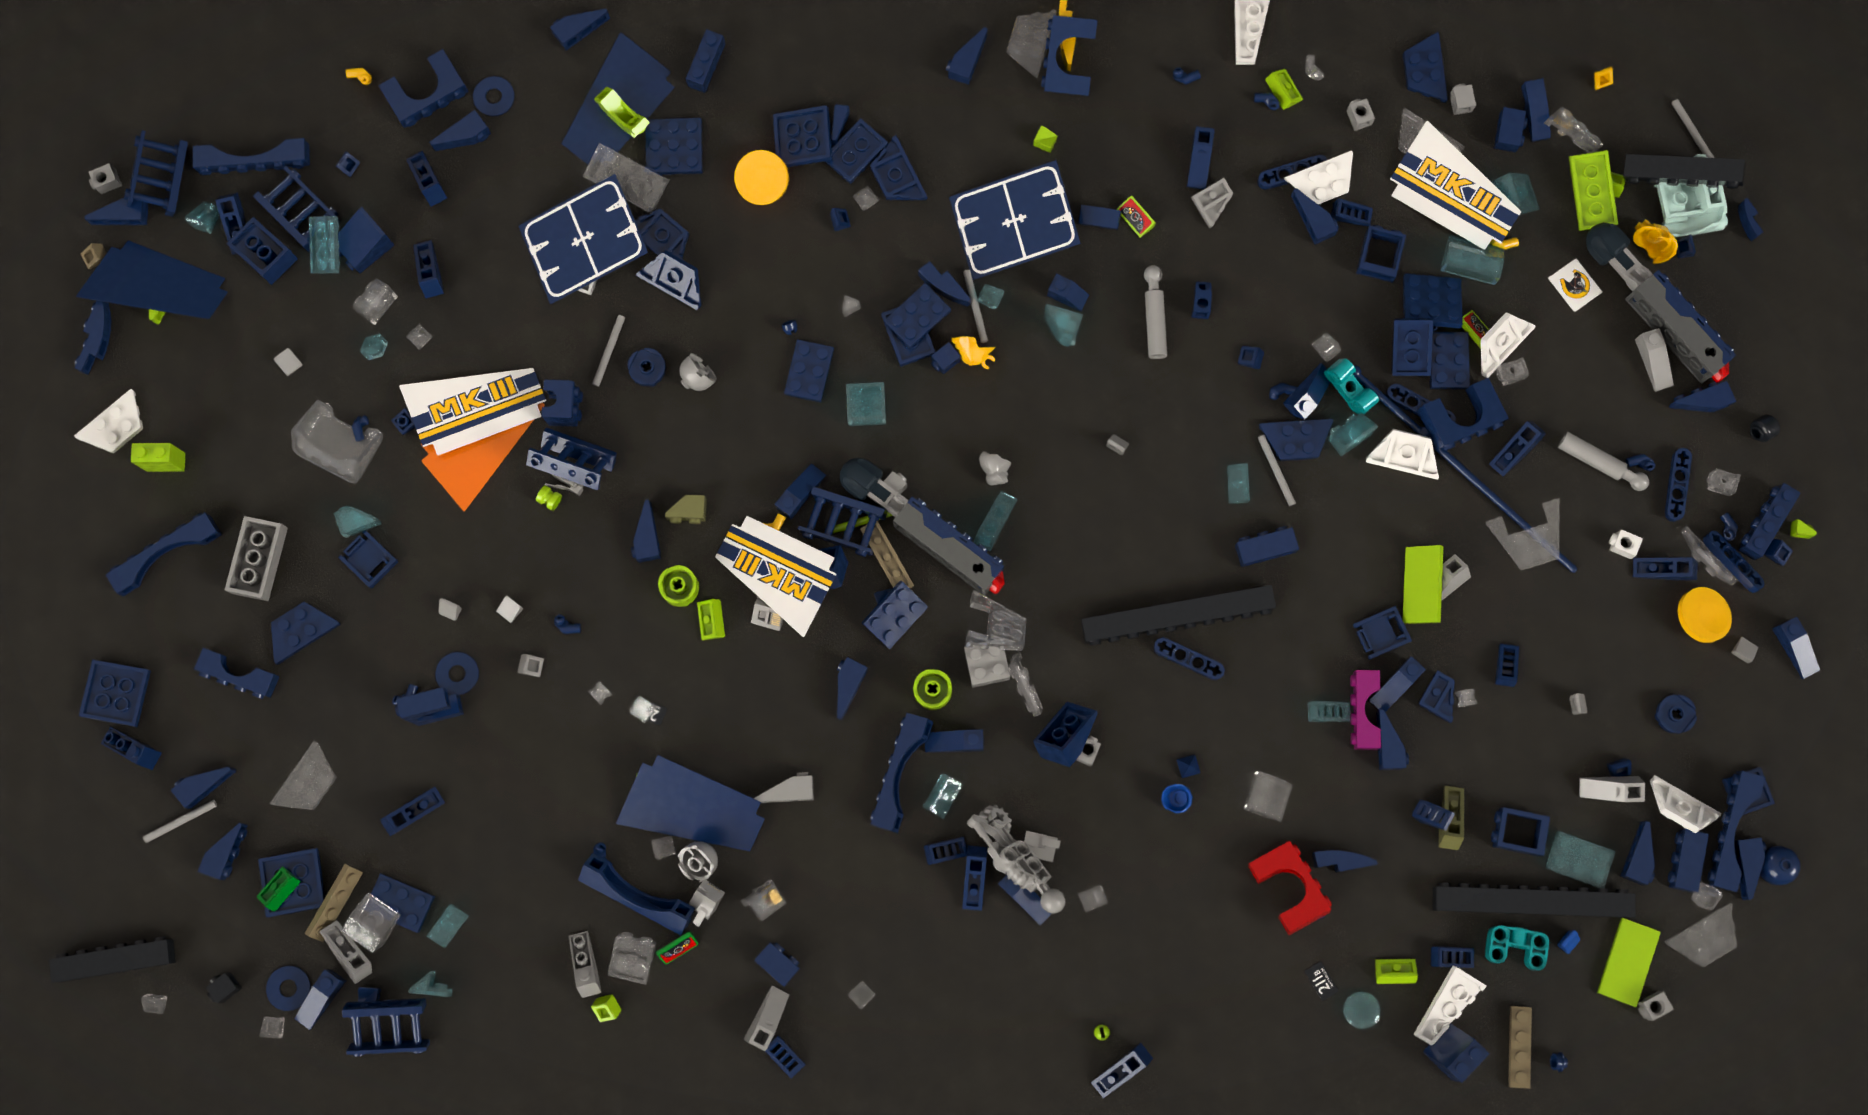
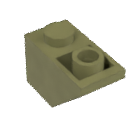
[665,495,707,524]

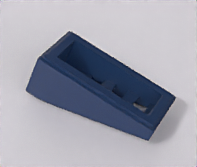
[831,105,850,146]
[1331,198,1373,227]
[1495,643,1519,687]
[1412,800,1455,831]
[924,837,967,865]
[1431,947,1474,968]
[765,1036,806,1078]

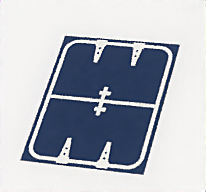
[949,160,1081,280]
[519,174,648,304]

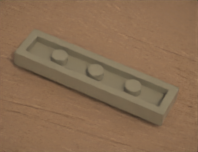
[860,521,914,589]
[305,864,363,942]
[1508,1006,1532,1089]

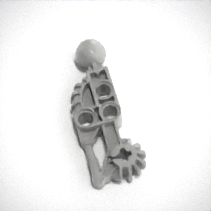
[967,805,1065,914]

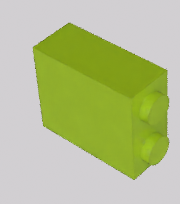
[131,443,186,472]

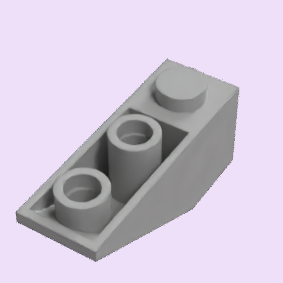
[1441,554,1471,601]
[1579,776,1645,802]
[569,931,601,998]
[744,986,789,1051]

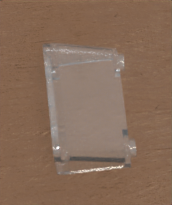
[291,400,383,484]

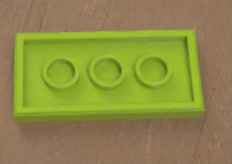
[1569,150,1618,231]
[1403,545,1444,624]
[1597,918,1661,1007]

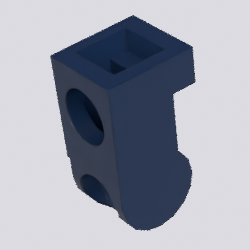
[1192,281,1212,319]

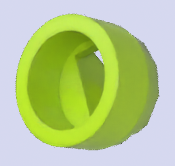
[1094,1024,1110,1041]

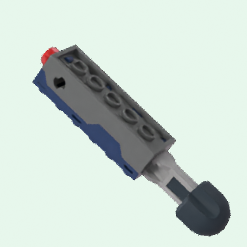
[1586,223,1736,384]
[840,458,1005,596]

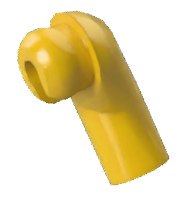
[346,68,372,85]
[1490,237,1519,250]
[763,514,786,531]

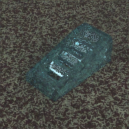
[1308,701,1350,722]

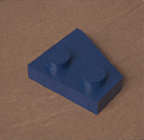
[1418,670,1455,723]

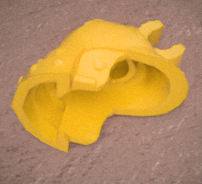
[1633,219,1678,264]
[952,336,996,369]

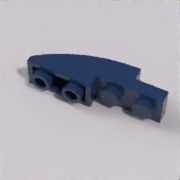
[74,301,111,375]

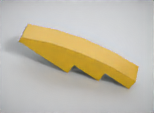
[1059,0,1076,71]

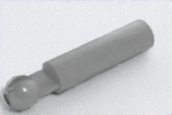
[1144,265,1167,359]
[1558,431,1649,491]

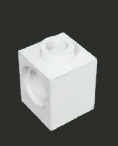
[1609,530,1643,559]

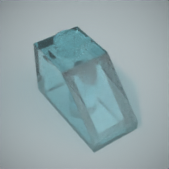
[334,506,381,537]

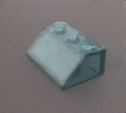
[1440,235,1504,285]

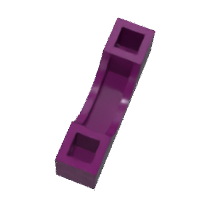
[1350,670,1381,750]

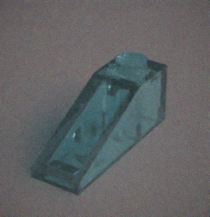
[974,491,1018,551]

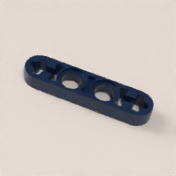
[1257,155,1328,190]
[1386,384,1456,422]
[1665,448,1692,522]
[1703,531,1764,593]
[1154,638,1225,680]

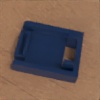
[338,530,399,589]
[1353,606,1412,660]

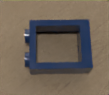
[1356,225,1406,282]
[1491,807,1550,856]

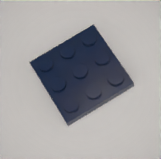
[773,105,832,167]
[646,118,703,175]
[1403,274,1462,329]
[79,659,151,727]
[258,848,325,918]

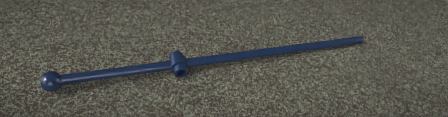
[1353,365,1577,573]

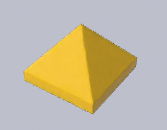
[1594,67,1613,90]

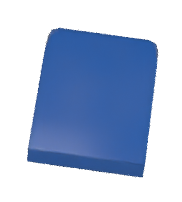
[1557,930,1580,954]

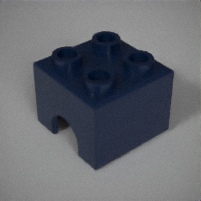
[541,380,583,427]

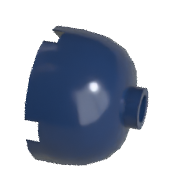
[1760,846,1801,885]

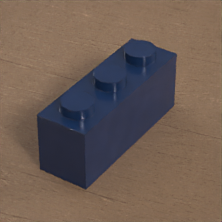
[686,29,725,93]
[1235,526,1299,567]
[1668,829,1709,893]

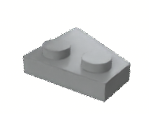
[1191,178,1233,228]

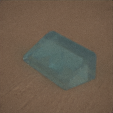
[1227,463,1250,503]
[923,774,962,819]
[427,904,469,948]

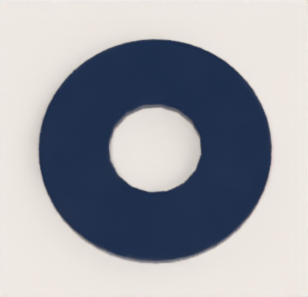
[473,76,515,116]
[435,652,479,695]
[266,966,311,1011]

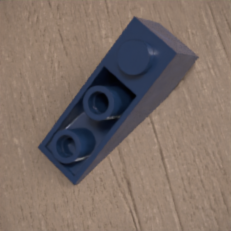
[1187,126,1215,189]
[1669,381,1736,413]
[101,726,162,770]
[197,823,248,880]

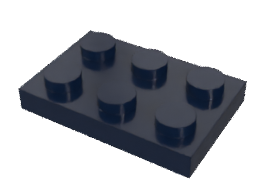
[825,119,888,184]
[884,283,951,349]
[881,308,935,367]
[1392,318,1433,376]
[1430,332,1470,389]
[784,339,834,403]
[861,580,928,649]
[364,873,435,933]

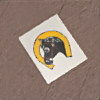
[1548,259,1602,312]

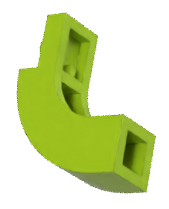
[594,87,649,138]

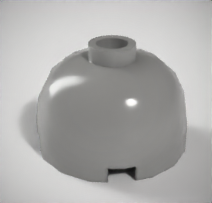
[680,353,717,391]
[678,842,718,882]

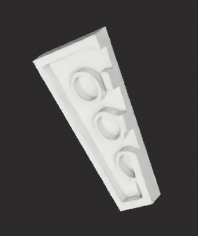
[1234,0,1270,65]
[1414,966,1487,1046]

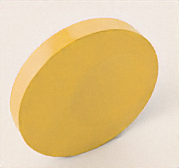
[734,150,789,205]
[1678,587,1732,643]

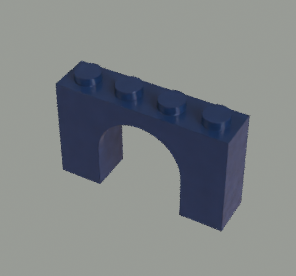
[1041,15,1097,96]
[378,49,468,128]
[1417,378,1509,451]
[395,687,464,726]

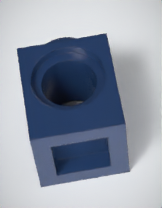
[931,342,961,375]

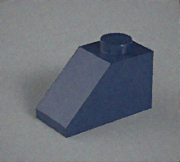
[1047,273,1089,312]

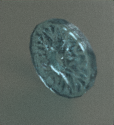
[1343,991,1381,1029]

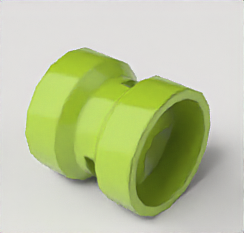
[536,485,562,511]

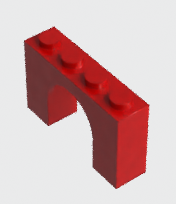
[1248,841,1332,935]

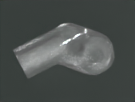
[1305,55,1324,81]

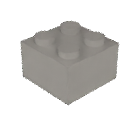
[964,640,1010,688]

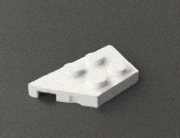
[1284,151,1353,204]
[1481,313,1535,378]
[74,389,143,454]
[1366,429,1439,480]
[1650,775,1721,833]

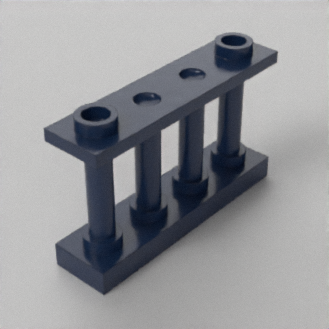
[124,130,188,217]
[253,166,341,252]
[526,428,617,490]
[798,487,887,557]
[342,998,430,1057]

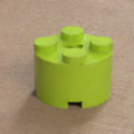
[658,565,699,607]
[913,669,952,710]

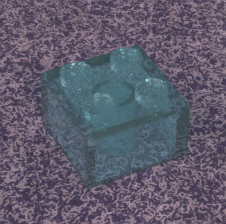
[846,382,887,426]

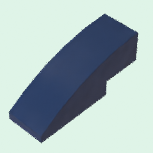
[1521,78,1551,142]
[918,261,971,307]
[1312,850,1377,872]

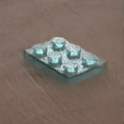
[309,216,340,274]
[1545,831,1615,888]

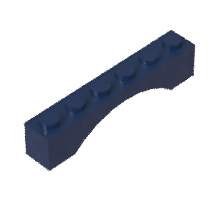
[193,138,310,175]
[105,513,222,597]
[870,713,933,834]
[1707,771,1766,892]
[578,853,695,935]

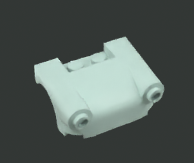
[1654,154,1728,239]

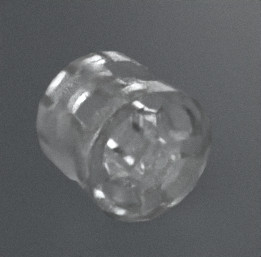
[588,681,612,705]
[1455,689,1478,708]

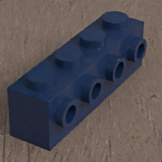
[1738,483,1801,560]

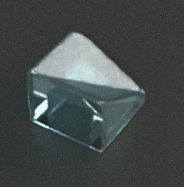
[977,284,1005,309]
[360,334,388,360]

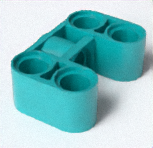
[1324,359,1379,414]
[1485,925,1549,970]

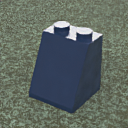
[332,207,394,273]
[1422,1023,1489,1083]

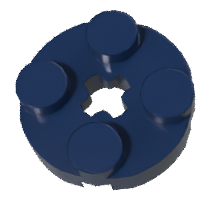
[627,348,666,386]
[1655,695,1697,734]

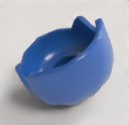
[1161,783,1193,813]

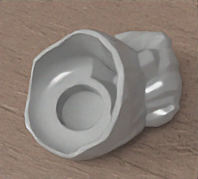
[979,451,1011,485]

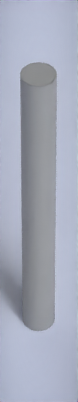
[1672,99,1714,158]
[963,270,988,343]
[592,315,625,387]
[1258,435,1296,507]
[143,800,217,843]

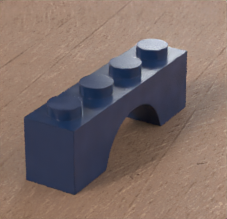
[194,648,280,699]

